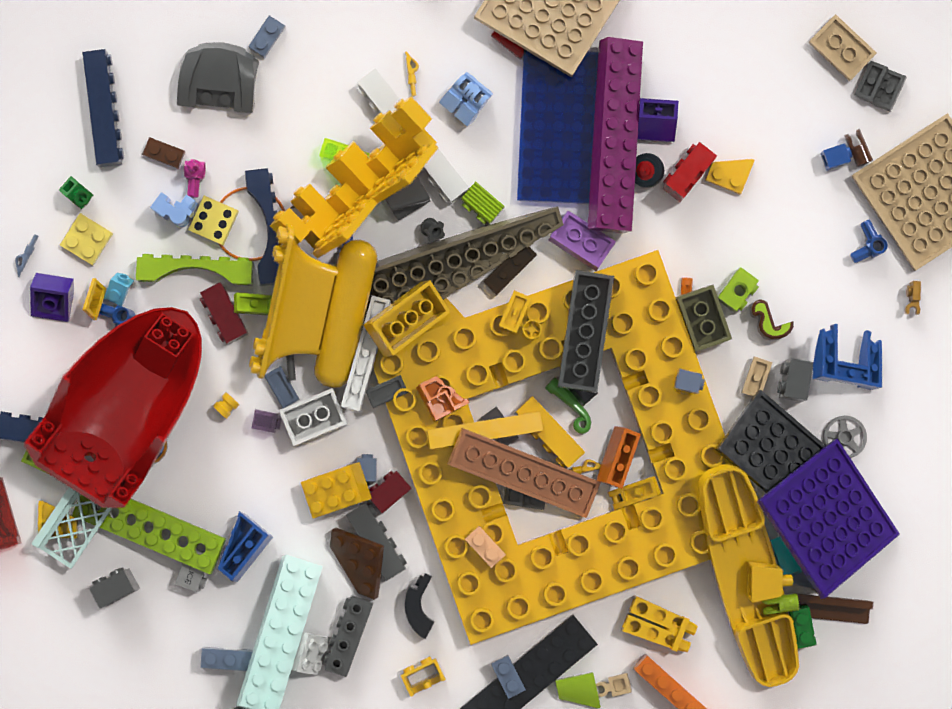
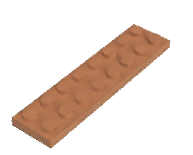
[448,428,601,518]

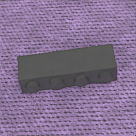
[346,503,407,581]

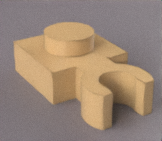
[596,673,632,697]

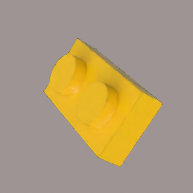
[499,290,532,334]

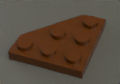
[330,527,384,600]

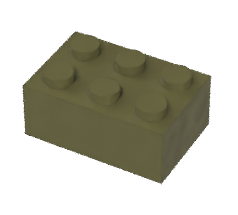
[675,284,732,352]

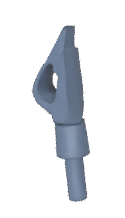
[15,234,39,278]

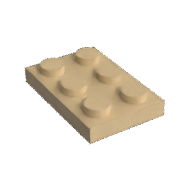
[808,14,877,81]

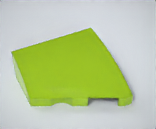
[555,672,601,709]

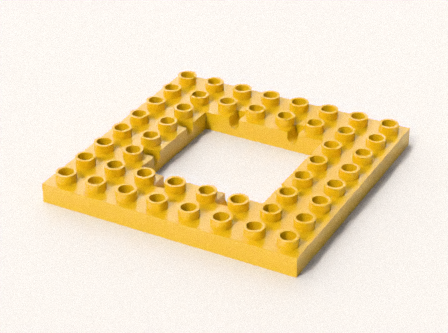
[373,250,733,645]

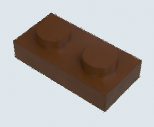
[142,137,185,169]

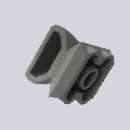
[385,176,431,221]

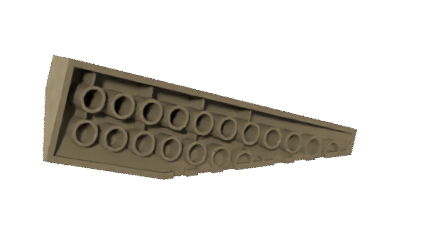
[362,206,564,329]

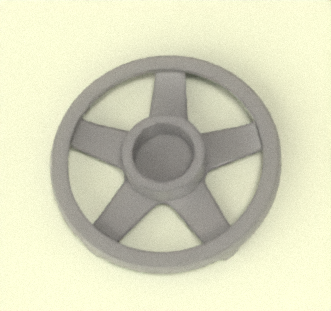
[823,416,867,458]

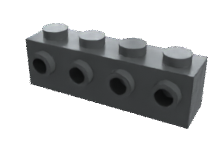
[323,595,374,677]

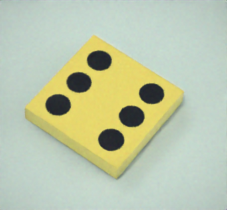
[188,196,239,246]

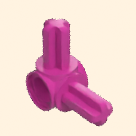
[184,159,206,198]

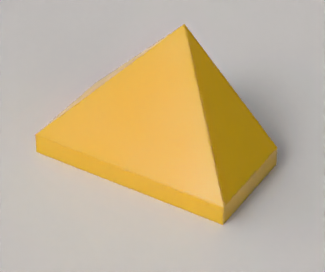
[82,278,107,320]

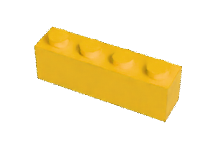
[515,396,585,468]

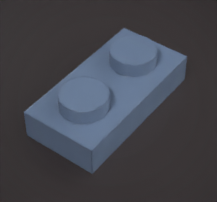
[248,15,286,58]
[491,655,526,699]

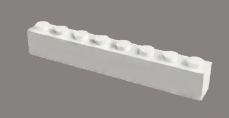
[357,68,469,204]

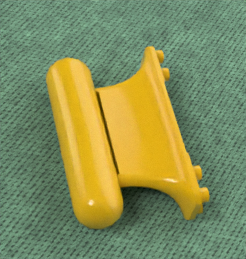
[249,224,377,388]

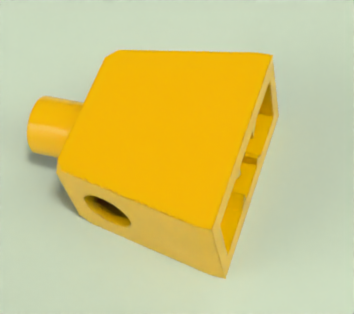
[747,561,793,602]

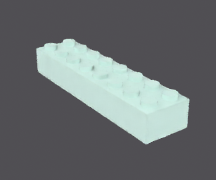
[236,554,323,709]

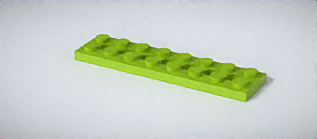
[72,494,227,575]

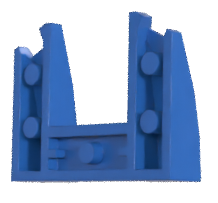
[813,324,882,390]

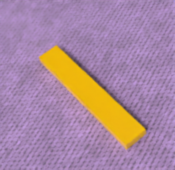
[426,412,543,450]

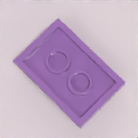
[548,211,616,271]

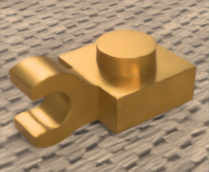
[904,281,921,315]

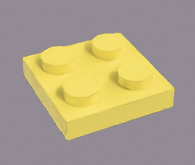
[60,213,113,266]

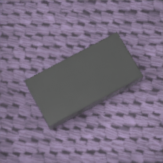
[366,375,408,408]

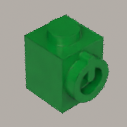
[59,176,94,210]

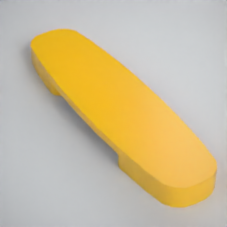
[698,464,799,687]

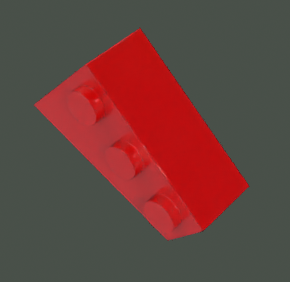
[662,142,717,203]

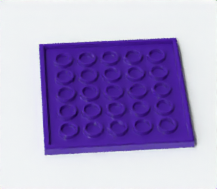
[757,439,900,599]

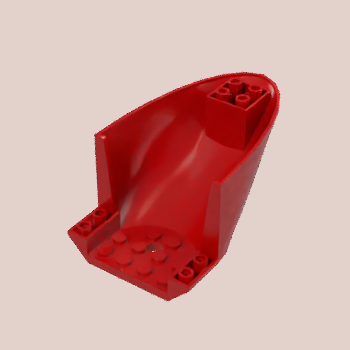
[24,307,202,508]

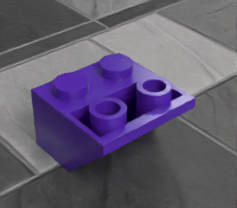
[637,98,679,142]

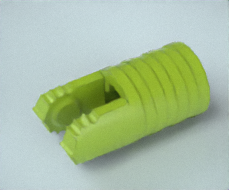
[762,593,799,615]

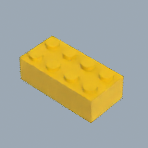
[363,280,451,357]

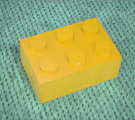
[301,462,372,519]

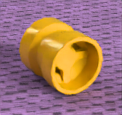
[522,320,542,340]
[213,392,240,419]

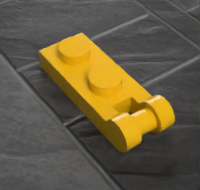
[608,476,661,510]

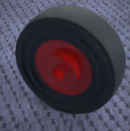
[635,153,664,188]

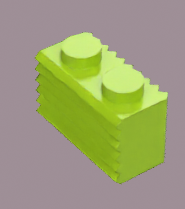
[461,182,505,225]

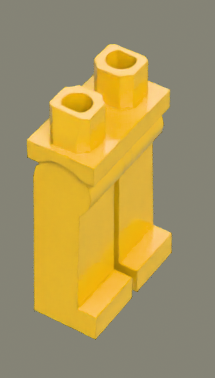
[621,595,698,652]

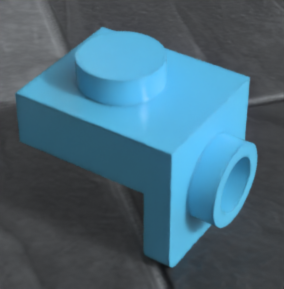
[104,273,134,306]

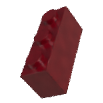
[199,282,249,345]

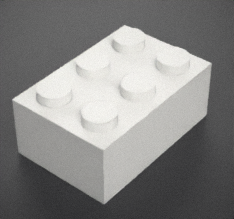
[279,388,348,446]

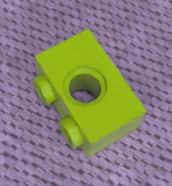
[718,267,759,313]

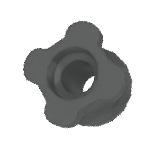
[420,218,445,242]

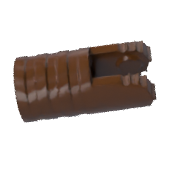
[844,129,873,167]

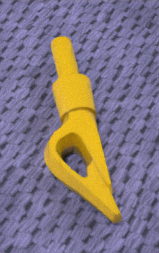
[405,51,419,96]
[571,459,601,474]

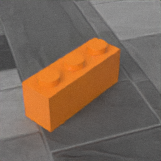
[596,426,641,489]

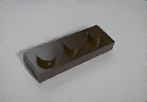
[483,247,537,295]

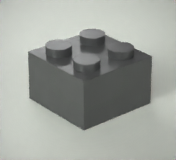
[777,358,813,402]
[89,567,140,609]

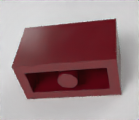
[369,470,412,514]

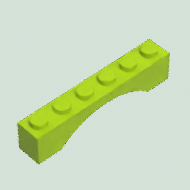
[136,254,254,286]

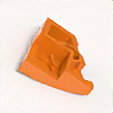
[417,376,470,422]

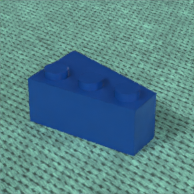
[218,511,273,582]

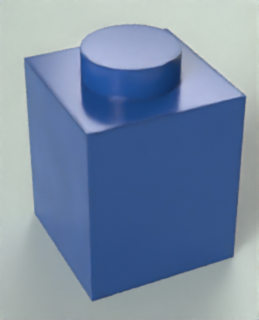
[820,143,852,171]

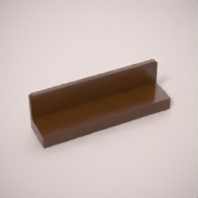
[796,593,874,624]

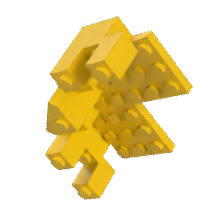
[270,96,438,259]

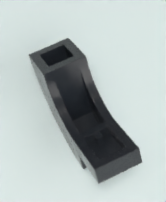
[405,573,435,639]

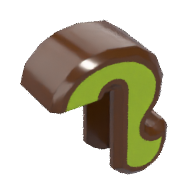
[750,300,794,340]

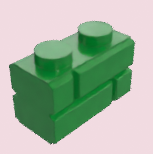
[789,604,817,649]

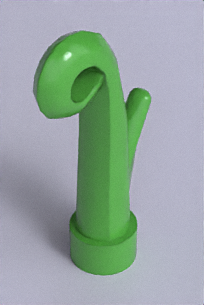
[545,377,592,434]

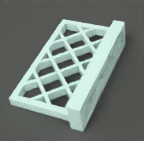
[31,487,112,569]

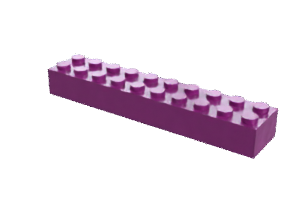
[588,37,643,233]

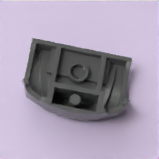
[177,42,259,113]

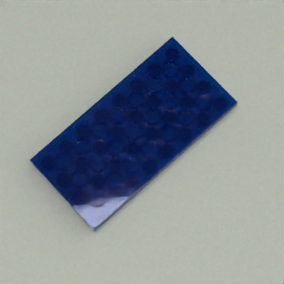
[517,49,599,204]

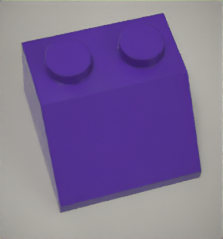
[30,273,74,322]

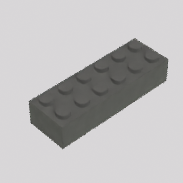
[558,270,614,393]

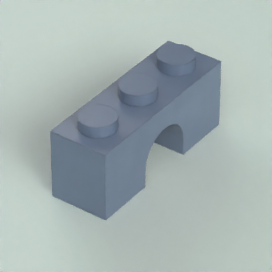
[200,647,253,671]

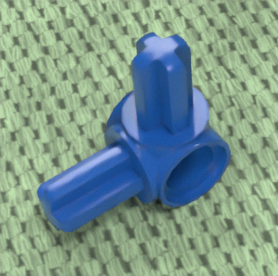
[850,220,888,263]
[99,303,135,327]

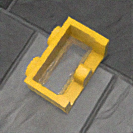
[401,656,446,697]

